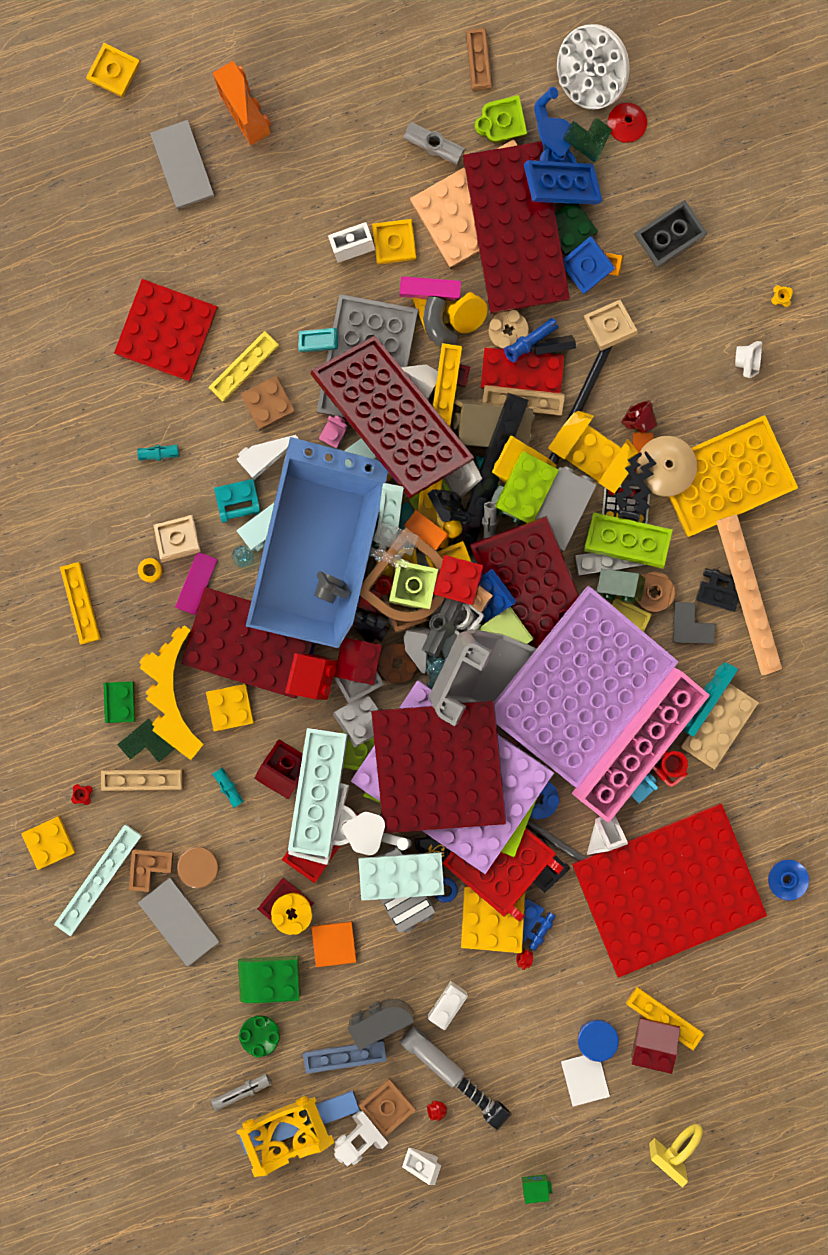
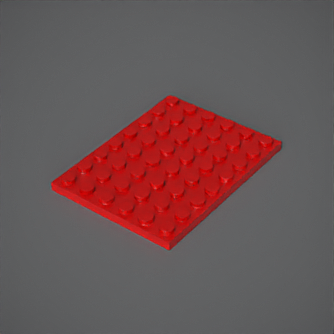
[572,803,767,978]

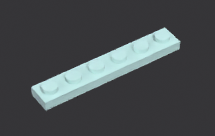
[54,824,142,936]

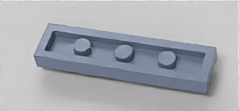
[303,1039,387,1074]

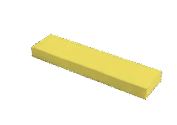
[208,331,279,402]

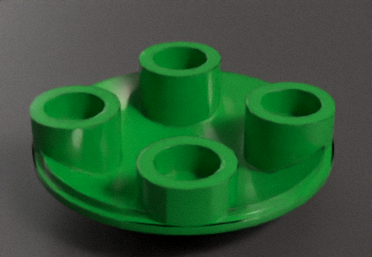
[239,1015,280,1058]

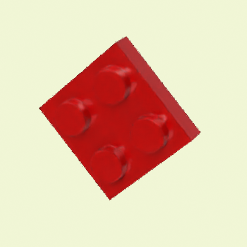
[433,555,485,606]

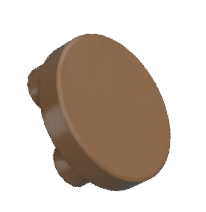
[177,847,219,888]

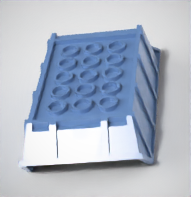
[246,437,388,648]

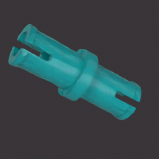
[137,444,179,461]
[212,767,244,808]

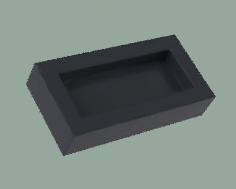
[533,335,576,355]

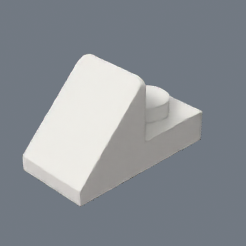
[402,1148,441,1185]

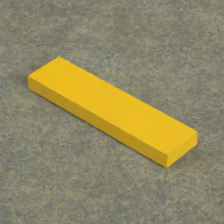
[60,562,101,645]
[626,987,704,1050]

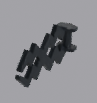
[615,451,657,522]

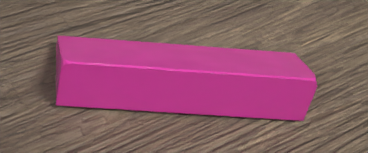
[399,276,461,301]
[175,552,218,615]

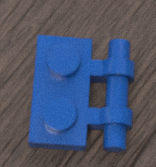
[523,898,556,951]

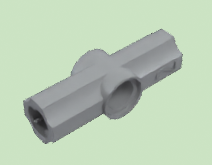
[403,122,465,165]

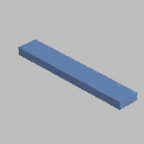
[238,1090,360,1154]

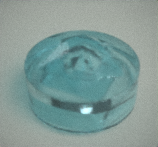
[232,546,253,567]

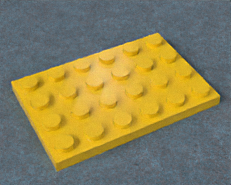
[665,415,798,538]

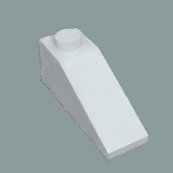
[237,435,299,480]

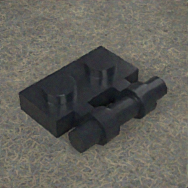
[695,568,739,612]

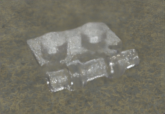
[369,521,419,569]

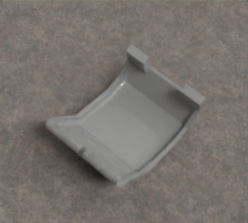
[429,629,537,726]

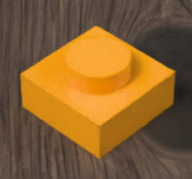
[604,252,624,276]

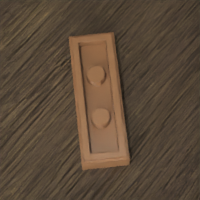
[466,28,492,91]

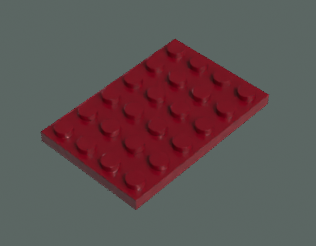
[470,516,580,648]
[181,587,314,699]

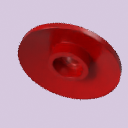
[607,103,647,143]

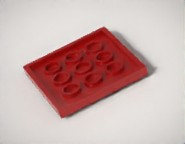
[114,279,218,382]

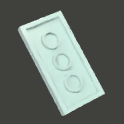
[359,852,444,901]

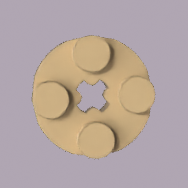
[488,310,529,349]

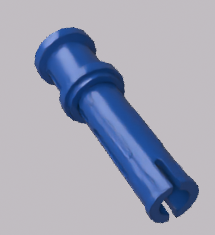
[504,318,559,363]

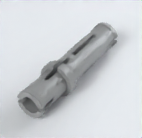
[211,1073,272,1112]

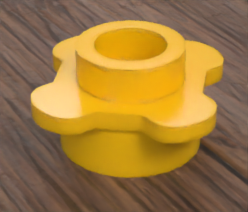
[771,285,793,307]

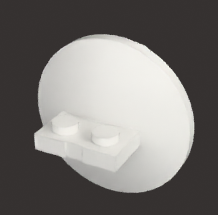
[557,24,630,109]

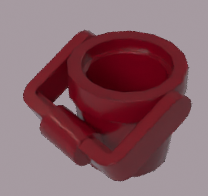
[621,400,658,433]

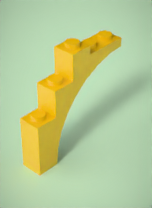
[139,625,204,760]

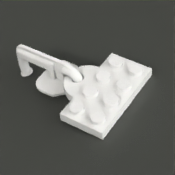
[288,783,412,865]

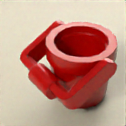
[653,750,688,787]

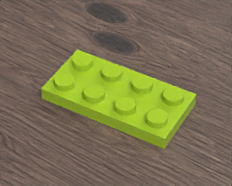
[584,512,673,569]

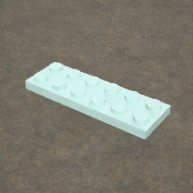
[288,728,348,857]

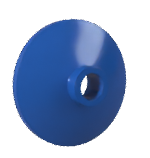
[768,860,809,901]

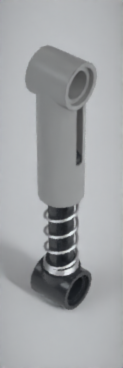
[400,1025,512,1130]

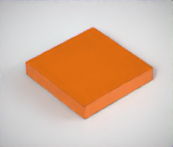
[311,921,356,967]

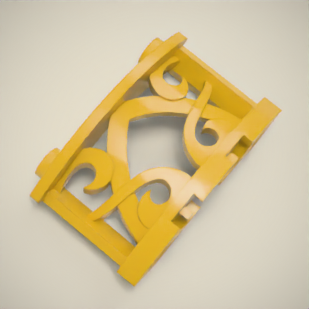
[236,1096,335,1177]

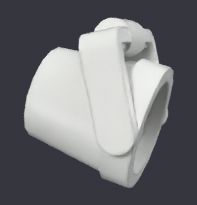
[735,341,762,378]
[454,603,484,635]

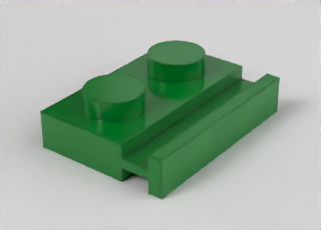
[103,681,135,723]

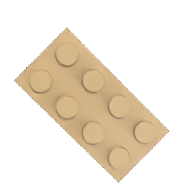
[680,683,759,770]

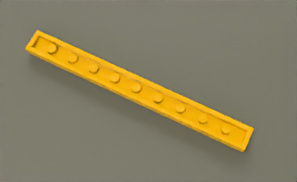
[417,343,462,524]

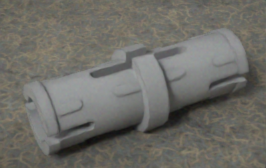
[482,502,498,539]

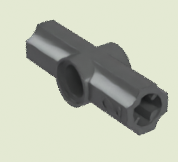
[422,598,463,658]

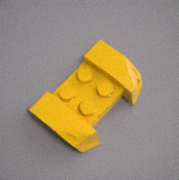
[548,411,638,493]

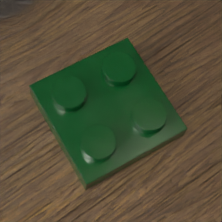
[555,203,598,256]

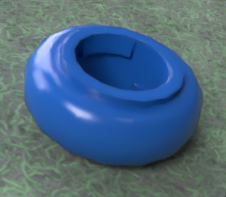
[434,877,458,903]

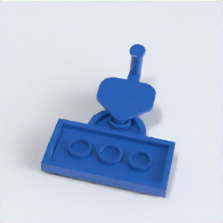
[524,87,603,204]

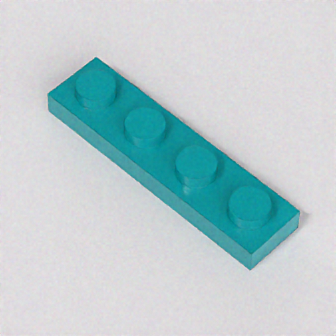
[682,662,738,737]

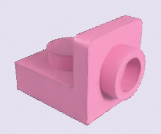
[319,415,348,449]

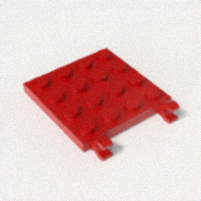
[442,828,564,922]

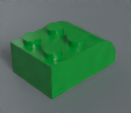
[238,955,301,1003]

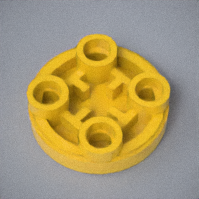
[448,292,488,334]

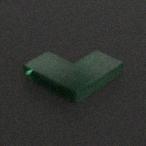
[563,118,612,162]
[117,718,175,762]

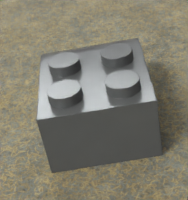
[634,200,707,268]
[348,999,414,1050]

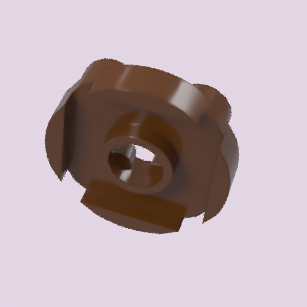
[378,644,417,683]

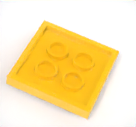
[461,886,526,953]

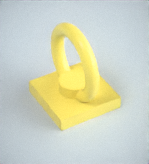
[649,1124,703,1188]

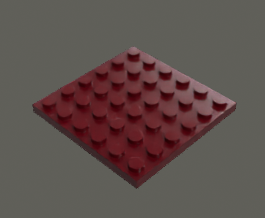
[371,700,506,833]

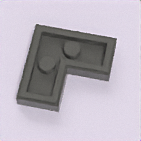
[673,602,715,644]

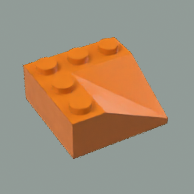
[212,61,271,146]

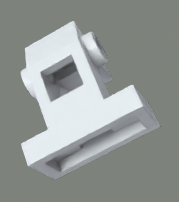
[334,1111,388,1166]

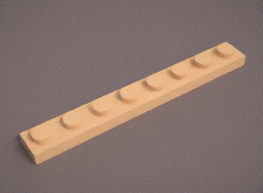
[716,514,782,675]

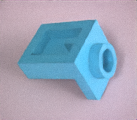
[631,773,658,804]

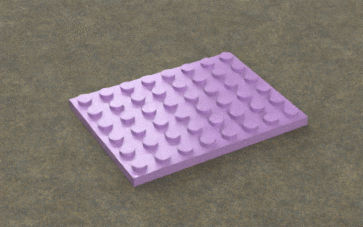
[494,586,679,788]
[351,680,554,874]

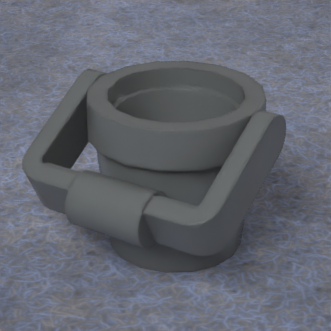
[314,571,351,604]

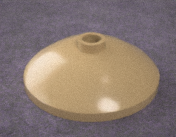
[636,436,697,497]

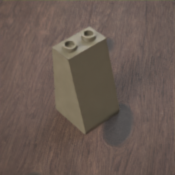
[450,399,535,447]

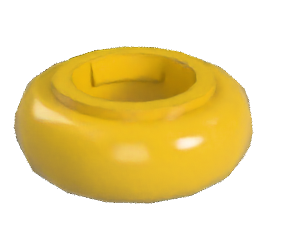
[138,558,163,583]

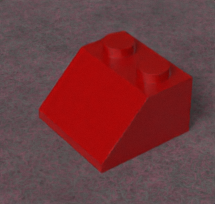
[285,653,337,700]

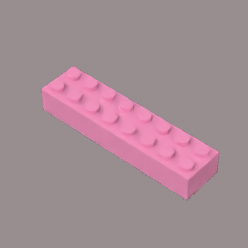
[571,668,710,823]

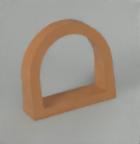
[360,527,445,622]

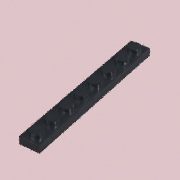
[452,392,529,552]

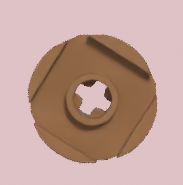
[636,572,675,612]

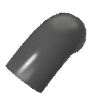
[423,296,457,348]

